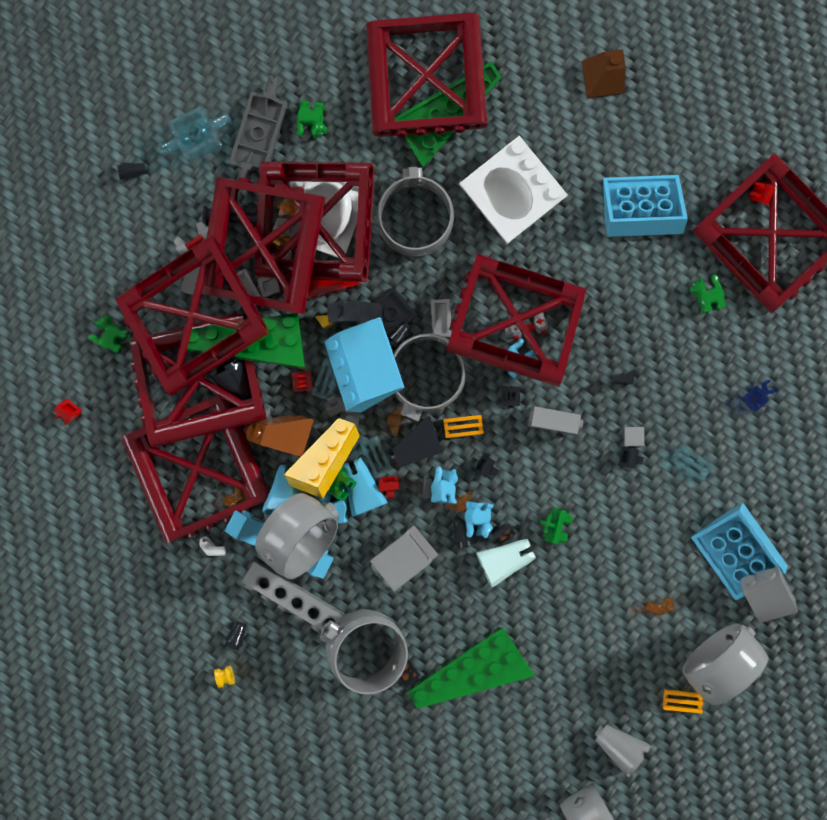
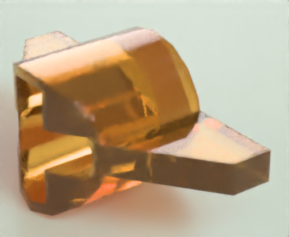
[274,200,298,215]
[270,235,291,252]
[387,406,403,436]
[445,491,473,512]

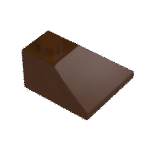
[582,49,626,99]

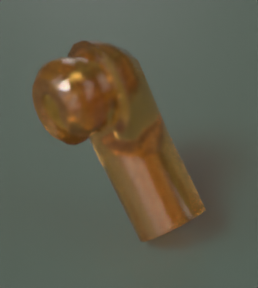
[223,481,243,507]
[645,597,674,615]

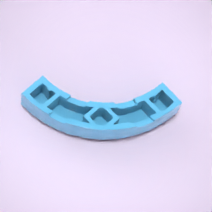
[225,510,334,579]

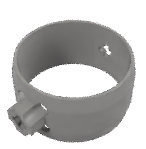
[377,167,454,257]
[393,334,466,421]
[255,493,339,579]
[320,609,408,694]
[682,623,768,705]
[560,785,614,820]

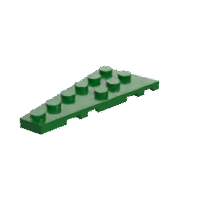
[395,61,501,169]
[183,313,305,369]
[407,627,535,709]

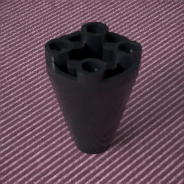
[209,358,252,401]

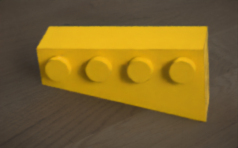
[284,418,360,499]

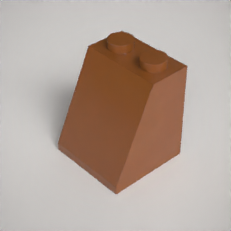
[246,414,314,457]

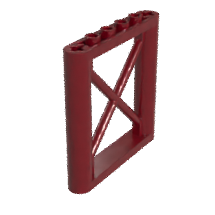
[366,13,488,138]
[692,153,827,313]
[254,162,375,282]
[202,177,326,314]
[115,235,269,396]
[446,254,586,387]
[130,312,267,448]
[121,395,270,544]

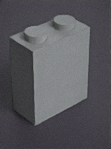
[528,407,583,435]
[370,530,432,591]
[740,567,798,623]

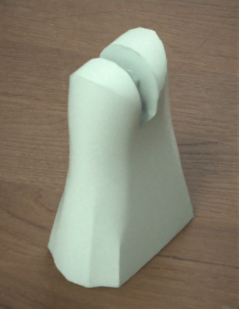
[476,539,536,588]

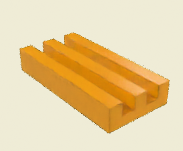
[443,415,484,438]
[662,689,703,714]

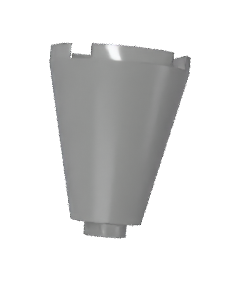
[594,725,651,778]

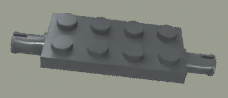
[229,75,288,181]

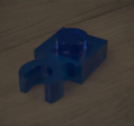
[741,379,778,413]

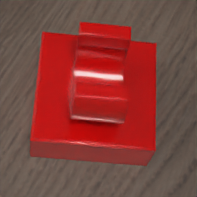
[749,181,776,205]
[292,371,313,393]
[54,399,82,425]
[379,475,399,499]

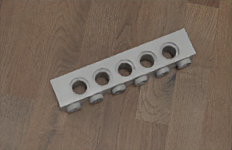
[242,560,345,632]

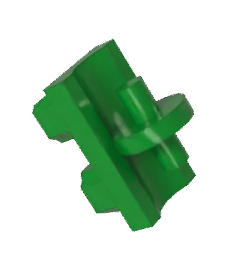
[539,507,573,545]

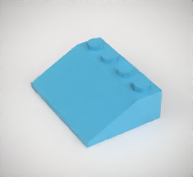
[603,175,688,237]
[324,317,404,413]
[691,503,788,600]

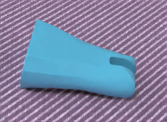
[343,457,388,517]
[262,464,301,516]

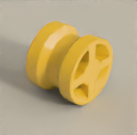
[214,665,235,688]

